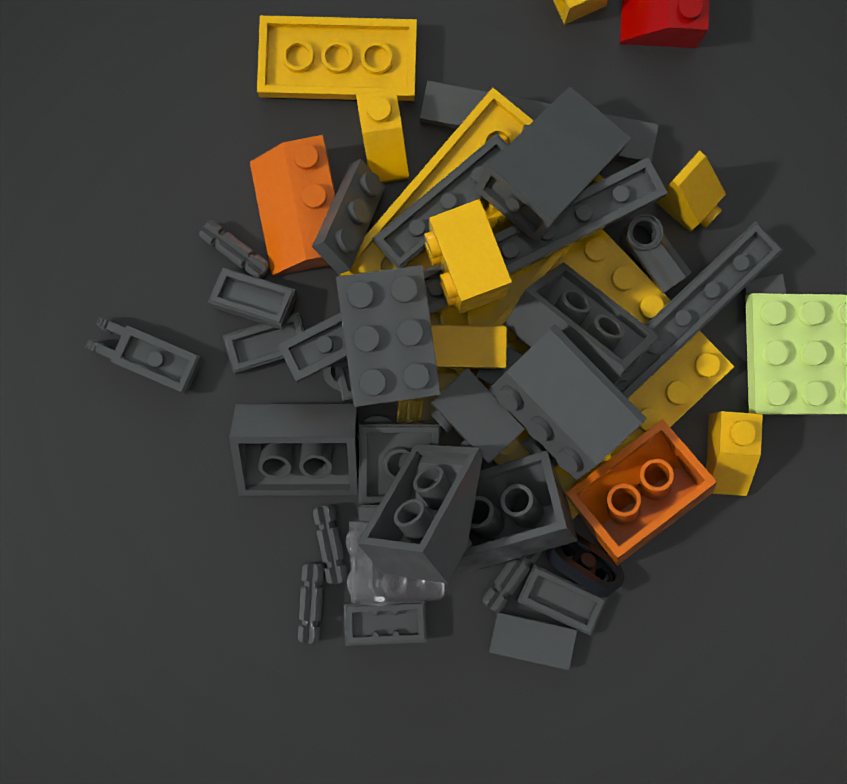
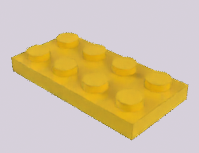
[257,15,417,101]

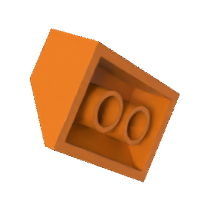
[250,134,336,277]
[565,419,717,566]

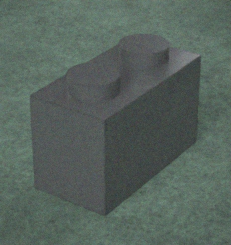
[431,368,525,464]

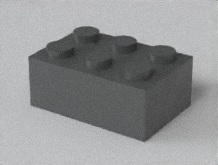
[336,265,441,407]

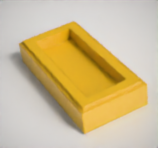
[431,325,507,369]

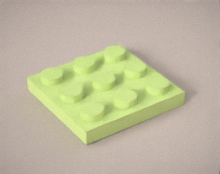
[745,293,847,415]

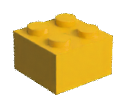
[424,199,512,314]

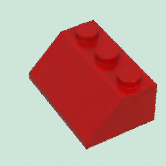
[620,0,709,48]

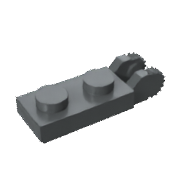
[85,317,203,394]

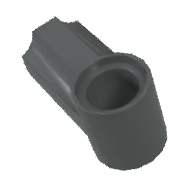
[620,214,692,293]

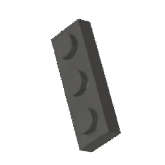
[312,159,385,274]

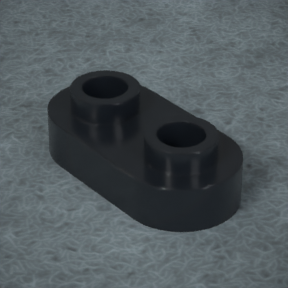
[546,533,624,597]

